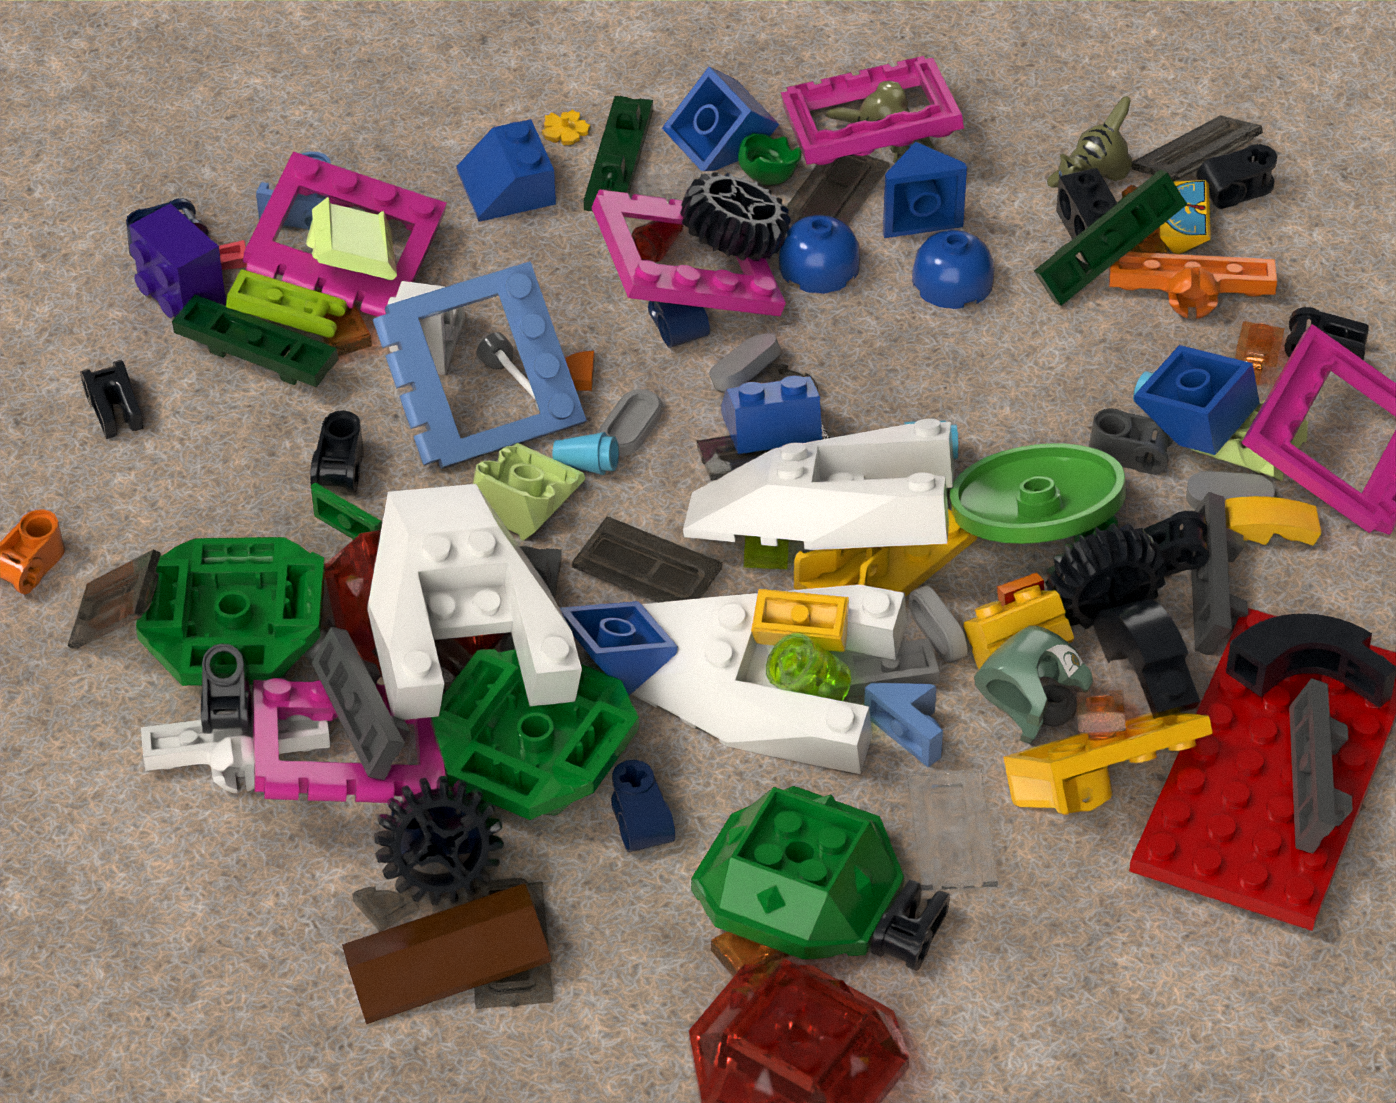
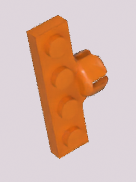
[1109,252,1277,319]

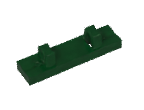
[584,96,653,212]
[1034,170,1187,306]
[172,294,339,388]

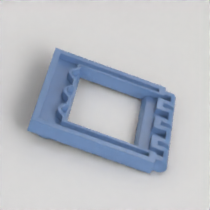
[373,261,587,469]

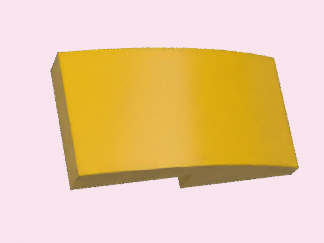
[1225,496,1321,546]

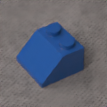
[662,66,779,174]
[456,119,556,222]
[1134,345,1260,455]
[721,375,822,454]

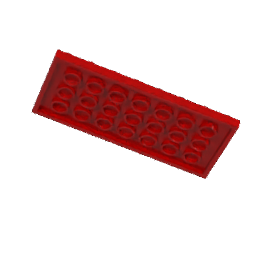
[1129,608,1396,931]

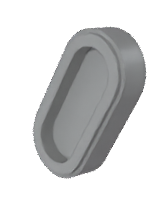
[709,333,781,391]
[599,389,662,456]
[1186,471,1275,510]
[909,586,967,663]

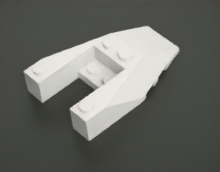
[683,418,954,550]
[367,484,582,720]
[632,585,907,774]

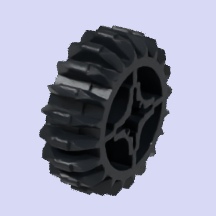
[680,172,791,261]
[1045,523,1168,629]
[374,776,504,906]

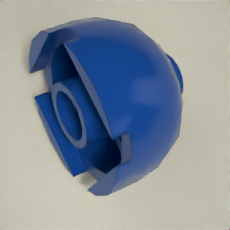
[779,215,860,294]
[912,230,995,309]

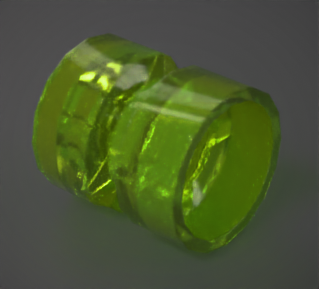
[766,633,851,701]

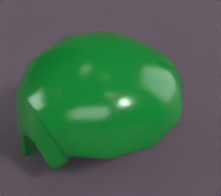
[738,133,802,186]

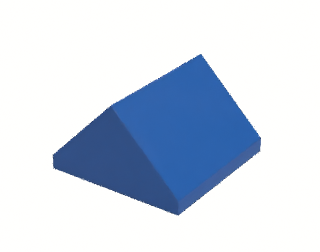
[883,142,967,238]
[559,601,678,696]

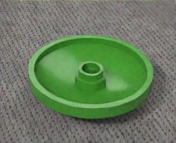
[950,443,1127,544]

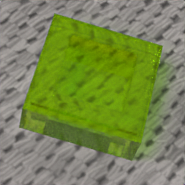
[743,535,789,570]

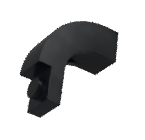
[1093,599,1200,719]
[1226,613,1396,708]

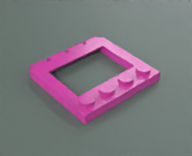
[781,56,964,165]
[243,151,447,317]
[592,189,786,316]
[1241,324,1396,535]
[252,678,445,803]

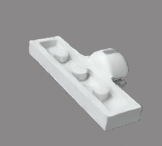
[141,713,330,793]

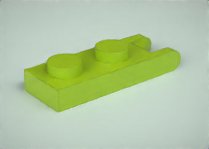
[226,269,347,338]

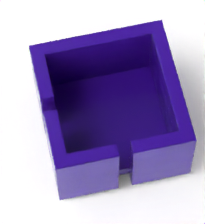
[129,203,226,318]

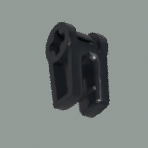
[1284,307,1369,360]
[80,359,143,439]
[1143,511,1209,577]
[871,879,950,971]

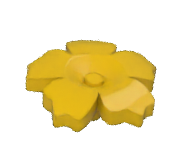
[542,109,590,146]

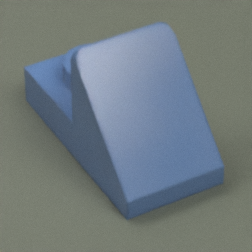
[864,683,943,767]

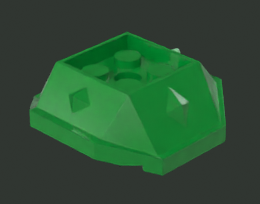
[136,537,326,686]
[431,649,639,820]
[691,786,904,960]

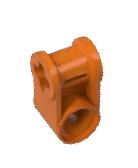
[0,509,65,595]

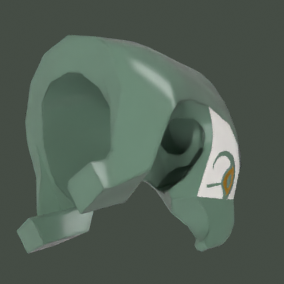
[974,626,1093,744]

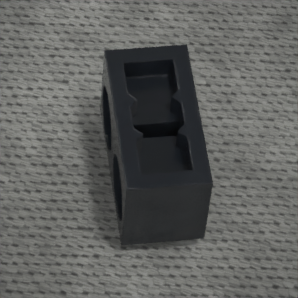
[1056,168,1118,263]

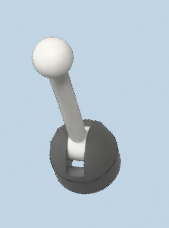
[476,332,539,410]

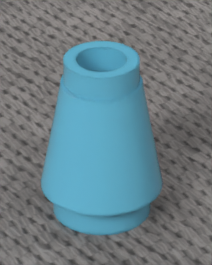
[552,432,619,475]

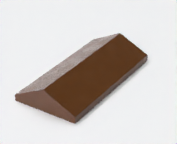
[342,883,552,1024]

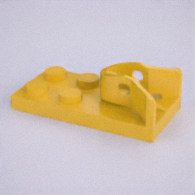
[794,509,977,597]
[1003,712,1212,815]

